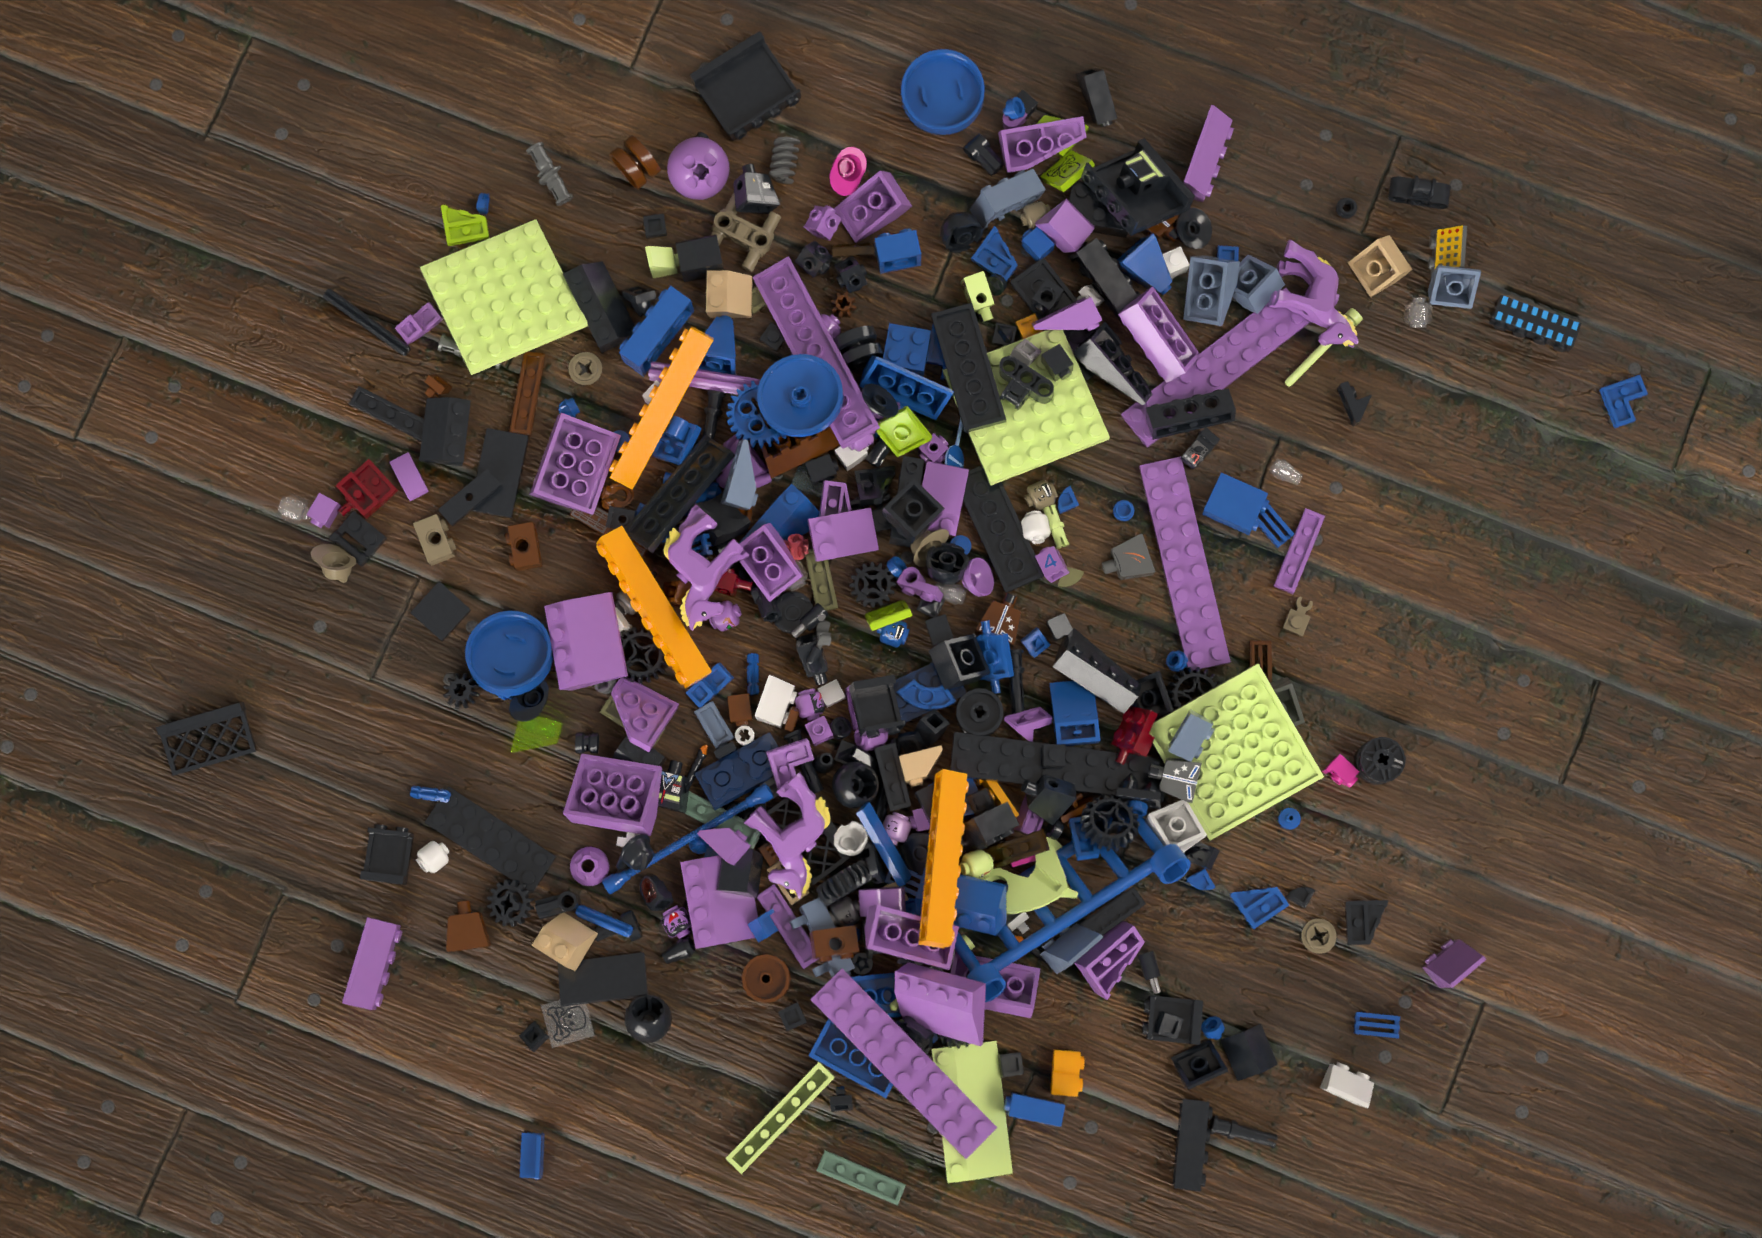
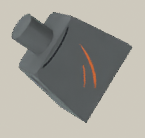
[1101,534,1155,580]

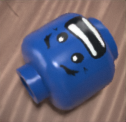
[877,620,910,648]

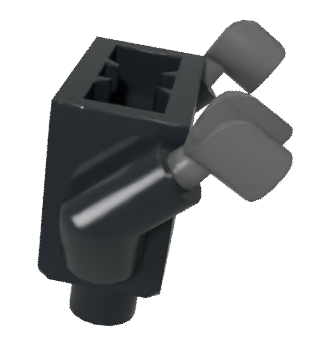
[796,621,831,685]

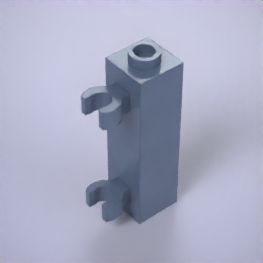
[789,898,855,977]

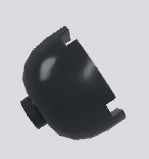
[940,212,983,253]
[926,543,969,585]

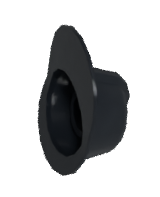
[509,680,549,722]
[616,834,654,871]

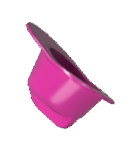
[829,147,867,196]

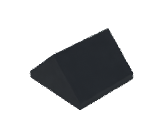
[675,234,724,282]
[1132,671,1174,720]
[717,849,764,898]
[1220,1023,1278,1081]
[1171,1040,1228,1090]

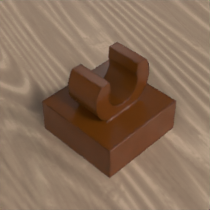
[424,374,453,398]
[758,842,780,867]

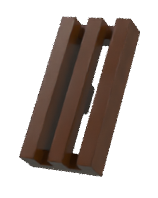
[1249,641,1272,683]

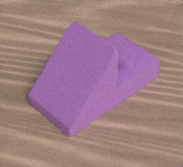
[1004,707,1052,742]

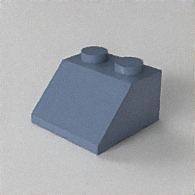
[1232,255,1285,314]
[1428,265,1481,309]
[1168,709,1215,762]

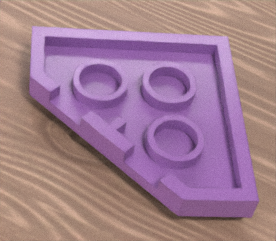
[611,677,679,752]

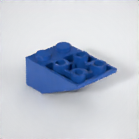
[1049,681,1100,746]

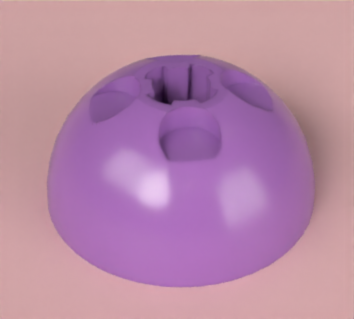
[667,137,729,200]

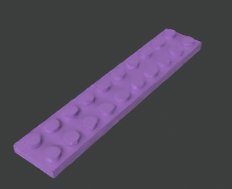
[752,256,880,449]
[1121,288,1310,448]
[1139,457,1230,671]
[811,968,997,1159]

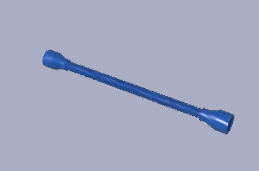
[602,783,774,894]

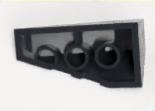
[1073,322,1152,405]

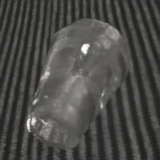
[1269,458,1303,485]
[935,583,967,605]

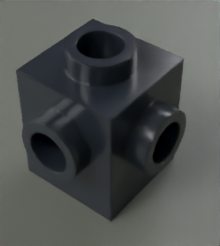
[795,241,833,278]
[834,255,868,294]

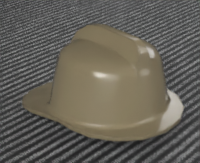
[910,529,949,566]
[311,544,356,583]

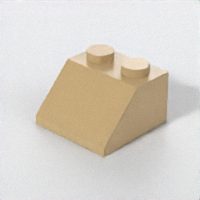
[1348,235,1413,297]
[706,270,753,318]
[899,746,942,787]
[532,913,598,971]

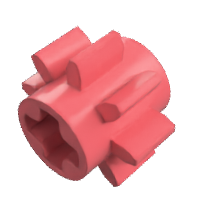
[784,534,809,561]

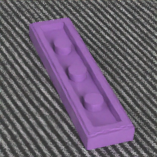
[1273,508,1325,595]
[758,884,819,969]

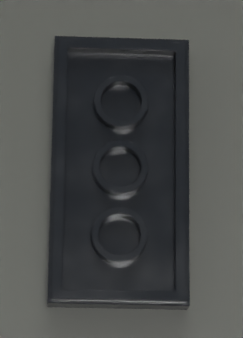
[472,428,529,519]
[558,952,648,1007]

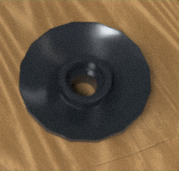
[1176,208,1212,249]
[862,383,898,418]

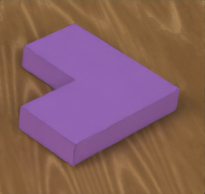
[766,738,814,790]

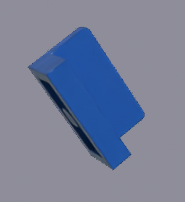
[520,1133,545,1180]

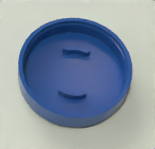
[901,49,985,135]
[465,611,553,696]

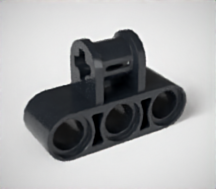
[1388,175,1451,209]
[999,356,1054,410]

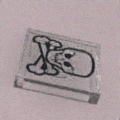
[541,1000,595,1048]

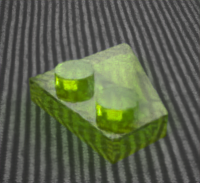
[510,716,563,753]

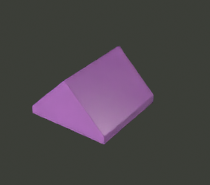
[1035,199,1094,253]

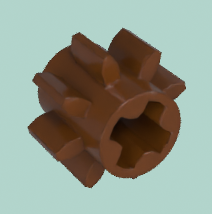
[831,292,857,319]

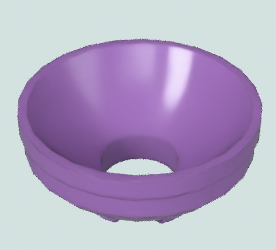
[962,558,994,597]
[570,847,610,886]

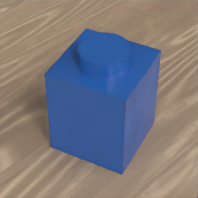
[1021,227,1055,262]

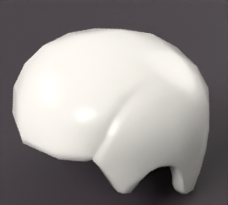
[834,821,868,856]

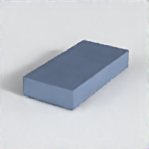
[694,701,734,749]

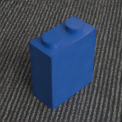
[1203,473,1270,535]
[1004,1092,1065,1127]

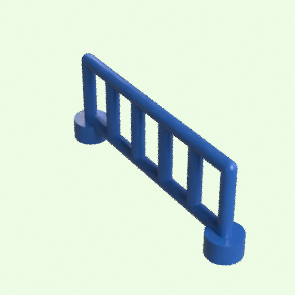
[954,814,1191,1003]

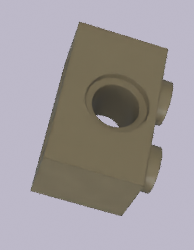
[413,514,456,566]

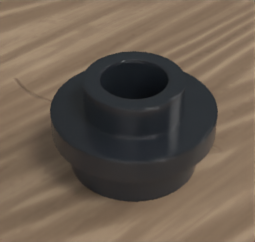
[1336,198,1357,219]

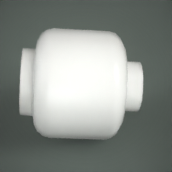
[1021,511,1051,544]
[416,841,449,873]

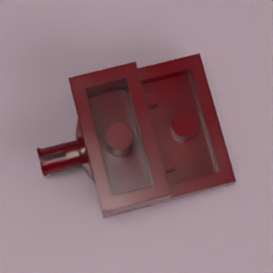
[335,459,398,519]
[714,569,753,597]
[1111,706,1158,765]

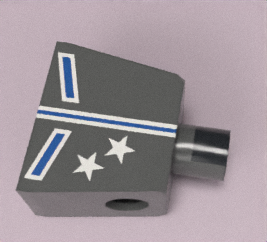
[1149,758,1202,803]

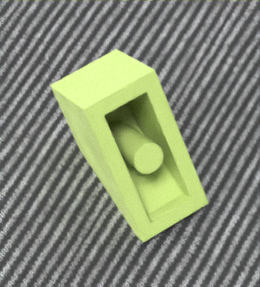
[645,246,680,278]

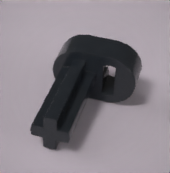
[593,909,643,942]

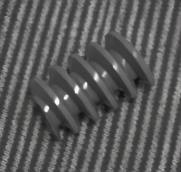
[768,137,800,184]

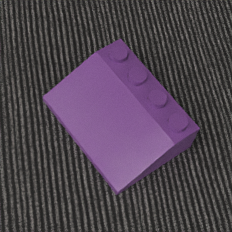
[529,413,621,515]
[544,592,628,691]
[563,754,662,836]
[680,855,758,949]
[894,962,986,1046]

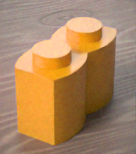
[1050,1049,1084,1097]

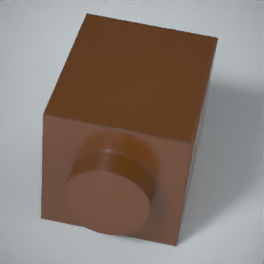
[727,693,753,727]

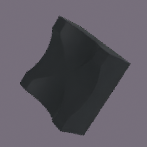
[692,492,751,547]

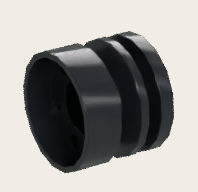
[1354,737,1406,785]

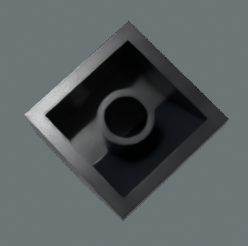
[612,736,667,766]

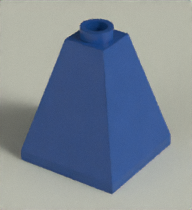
[1117,234,1172,295]
[698,315,736,375]

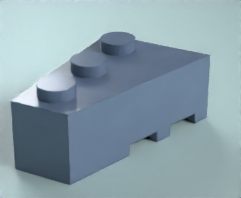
[970,169,1046,230]

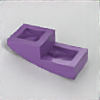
[395,302,444,344]
[390,452,429,501]

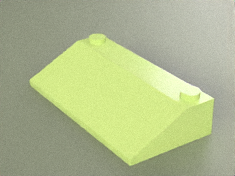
[931,1041,1013,1183]

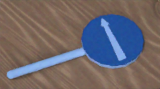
[945,418,964,468]

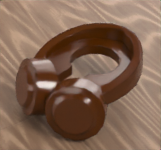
[599,483,634,512]

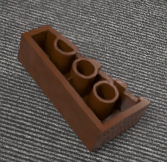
[761,426,840,479]

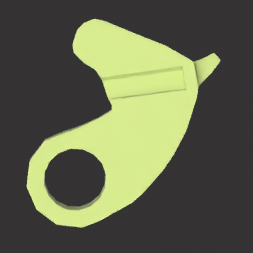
[981,844,1078,914]

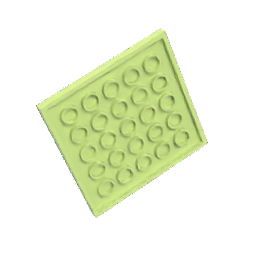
[420,220,588,375]
[943,330,1110,485]
[1149,663,1324,840]

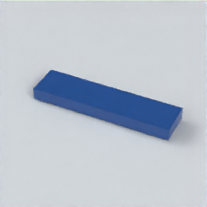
[857,802,912,887]

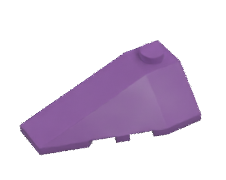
[998,116,1086,173]

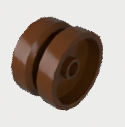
[609,135,661,190]
[742,954,791,1003]

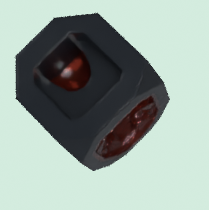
[640,874,674,911]

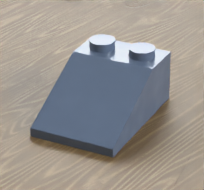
[1183,255,1240,326]
[720,439,758,510]
[1040,924,1103,974]

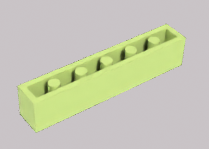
[726,1062,835,1174]

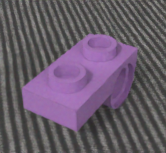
[897,567,943,602]

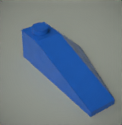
[738,484,819,544]

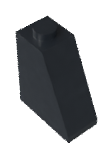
[1076,68,1117,127]

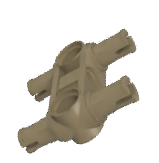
[711,193,781,273]

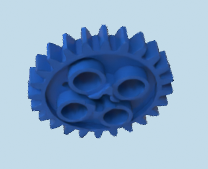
[726,379,786,448]

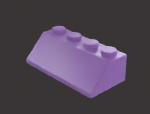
[1184,105,1234,202]
[1118,286,1200,383]
[864,905,959,970]
[342,917,402,1010]
[950,952,1040,1018]

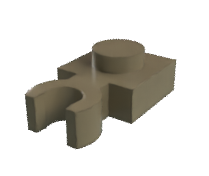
[1282,597,1313,637]

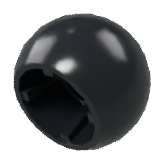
[832,761,879,808]
[624,995,672,1043]

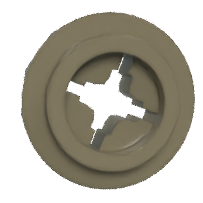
[568,352,602,386]
[1301,919,1336,954]

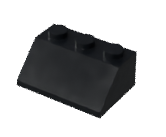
[419,397,471,467]

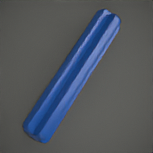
[575,905,633,937]

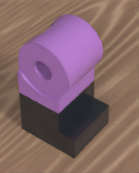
[1003,89,1038,130]

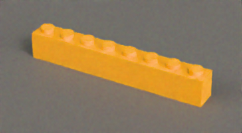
[609,326,714,490]
[596,526,712,689]
[918,769,969,949]

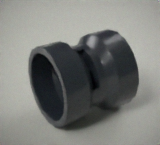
[575,732,599,754]

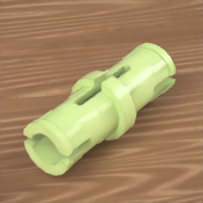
[1042,505,1069,549]

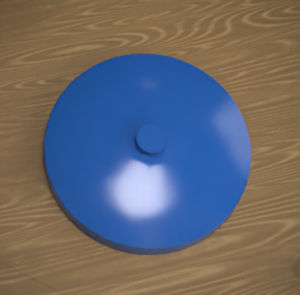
[757,354,844,437]

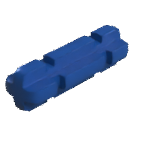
[747,653,759,696]
[410,786,451,803]

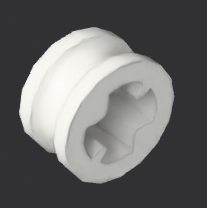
[735,726,755,746]

